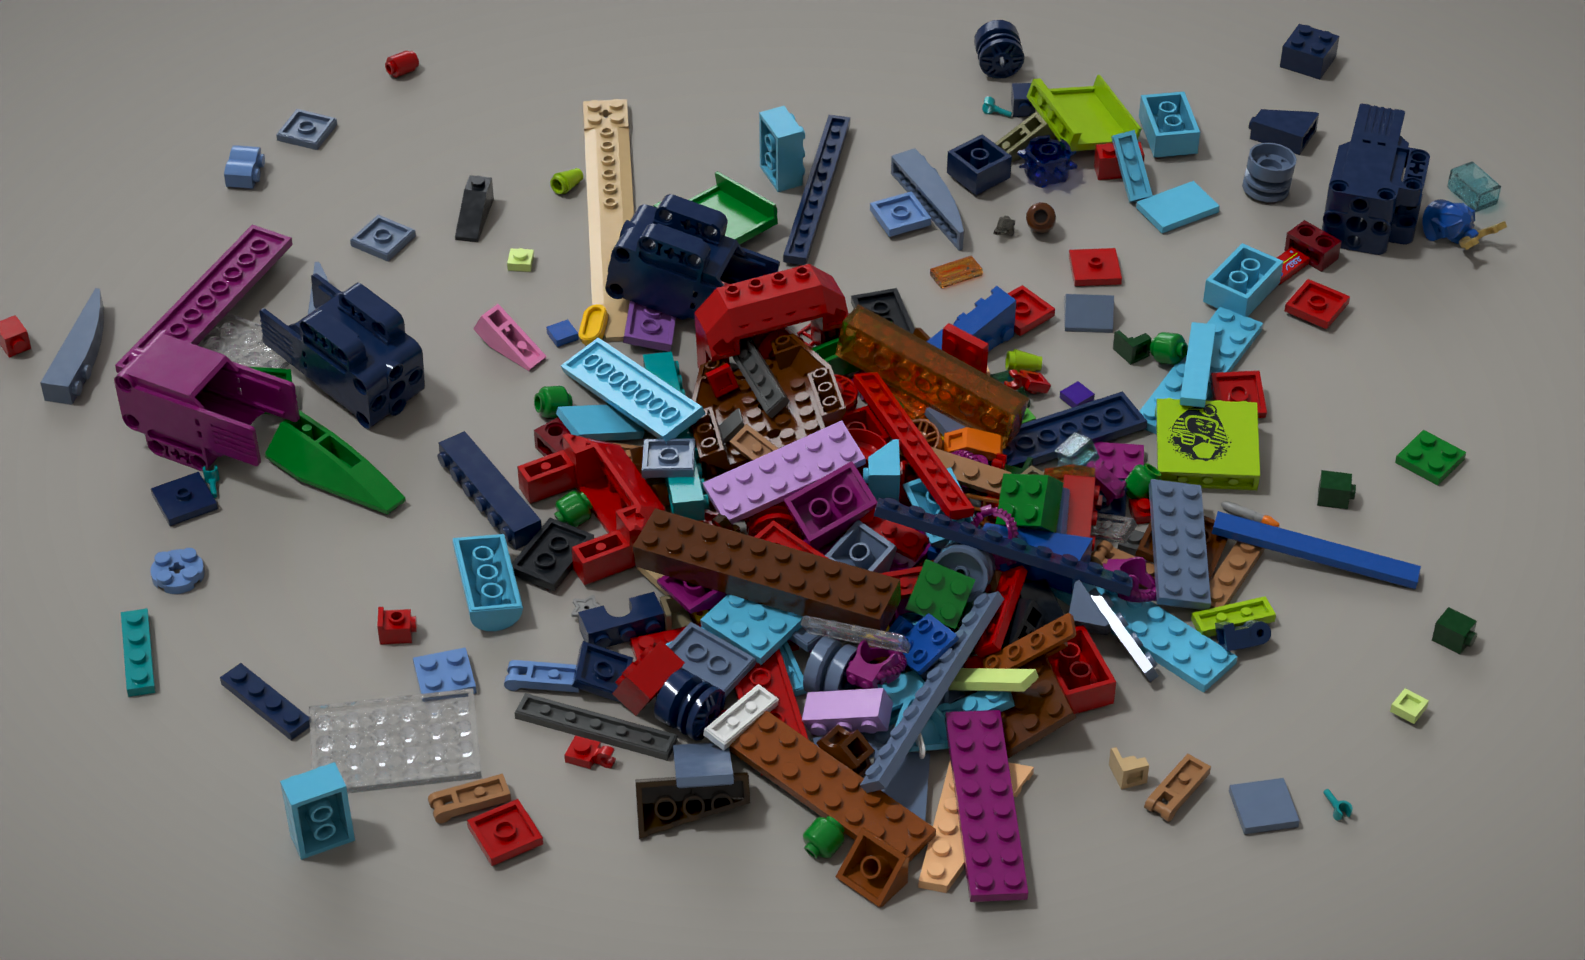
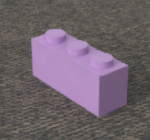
[802,688,893,736]

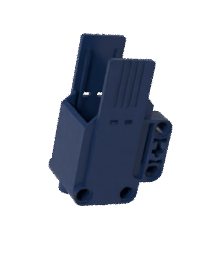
[1322,103,1430,255]
[605,194,780,320]
[259,273,425,429]

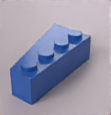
[922,286,1016,375]
[981,523,1093,594]

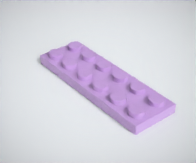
[703,420,866,525]

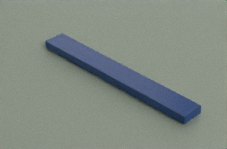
[1212,511,1421,589]

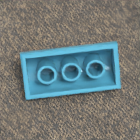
[452,534,523,631]

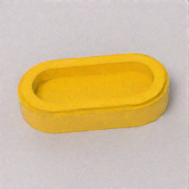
[578,304,609,345]

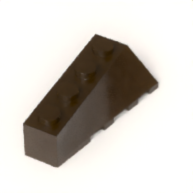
[635,772,750,839]

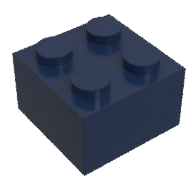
[1280,24,1339,80]
[947,134,1012,195]

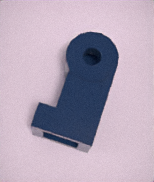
[1215,620,1271,651]

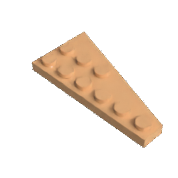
[918,761,1034,893]

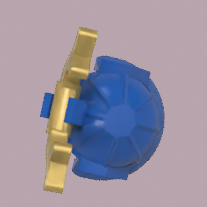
[1422,199,1507,250]

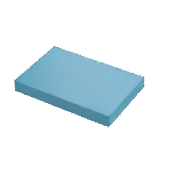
[1136,181,1220,233]
[556,404,645,441]

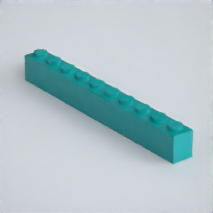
[643,352,709,521]

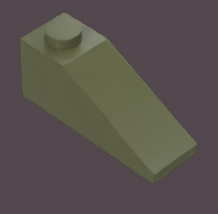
[995,111,1057,162]

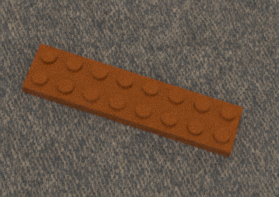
[729,710,936,862]

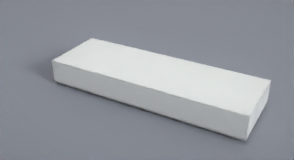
[703,684,779,751]

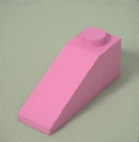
[473,304,547,371]

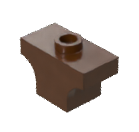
[816,724,875,777]

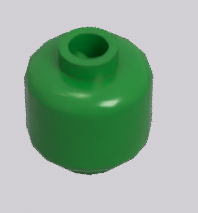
[1150,332,1188,365]
[534,386,573,418]
[1125,463,1162,500]
[554,491,593,528]
[803,816,845,859]

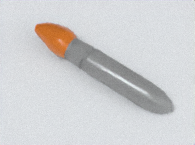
[1221,501,1280,527]

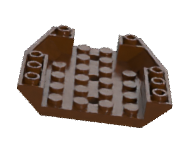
[691,333,847,471]

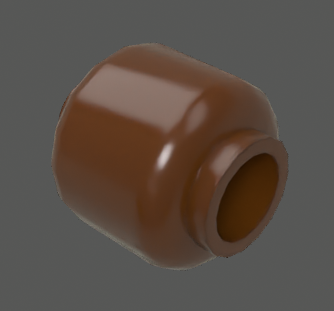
[1026,202,1056,234]

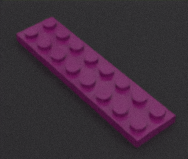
[945,710,1028,902]

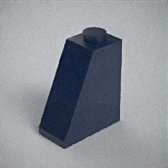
[1248,109,1319,155]

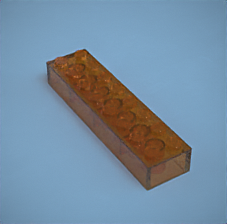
[835,304,1030,449]

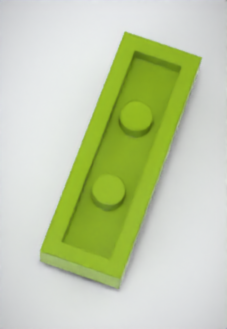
[1191,596,1276,637]

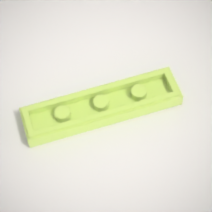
[948,668,1039,692]

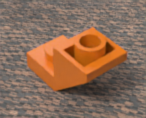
[944,427,1003,462]

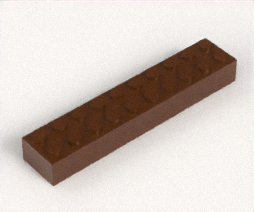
[633,508,901,640]

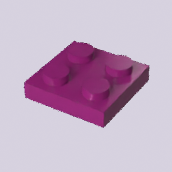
[1093,442,1144,480]

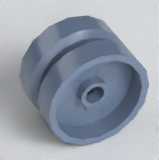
[934,541,996,603]
[803,636,857,693]

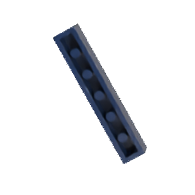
[437,431,542,550]

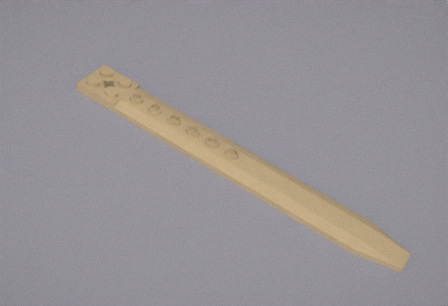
[583,99,634,342]

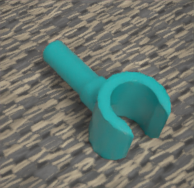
[982,96,1012,117]
[202,465,220,498]
[1323,789,1353,821]

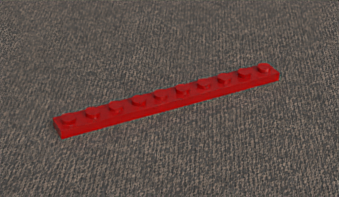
[853,372,974,520]

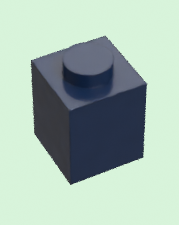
[1011,83,1035,117]

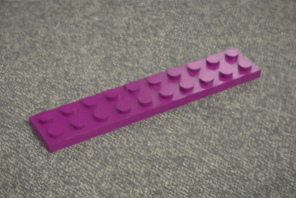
[115,224,293,373]

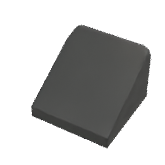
[719,408,745,443]

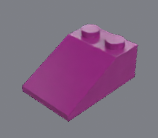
[784,461,877,550]
[657,575,727,613]

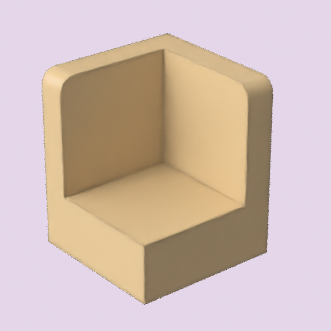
[1109,747,1149,790]

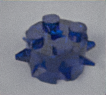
[1017,135,1078,188]

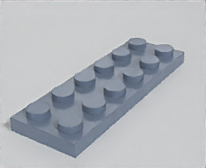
[1149,479,1211,610]

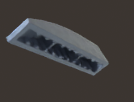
[891,148,964,251]
[40,288,104,405]

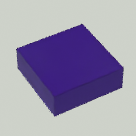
[1059,381,1095,408]

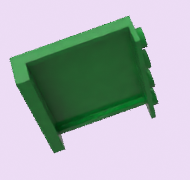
[653,171,778,244]

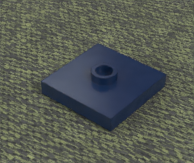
[151,471,218,526]
[572,641,633,703]

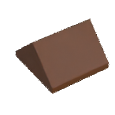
[836,827,909,907]

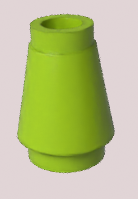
[550,168,584,194]
[1005,349,1042,372]

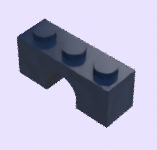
[578,592,665,648]

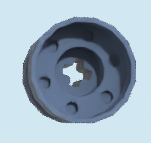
[1242,143,1297,202]

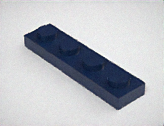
[220,663,312,741]

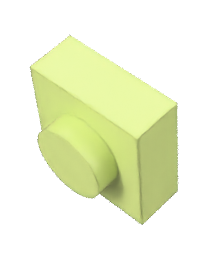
[507,248,534,272]
[1390,688,1429,724]

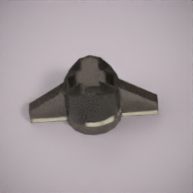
[993,215,1016,236]

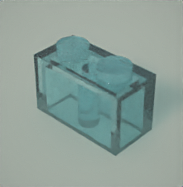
[1447,161,1501,212]

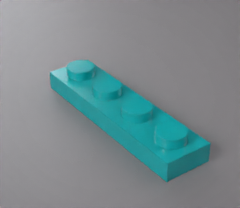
[121,608,156,697]

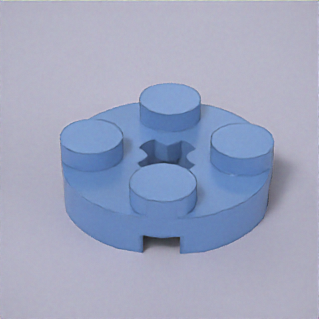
[150,548,205,594]

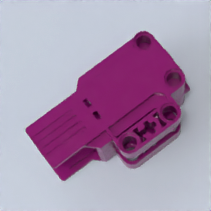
[114,330,300,471]

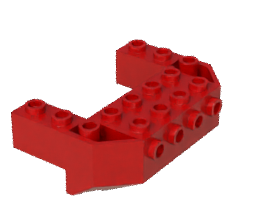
[695,264,850,368]
[517,433,665,585]

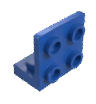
[894,613,959,675]

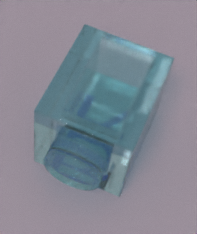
[1054,432,1100,476]

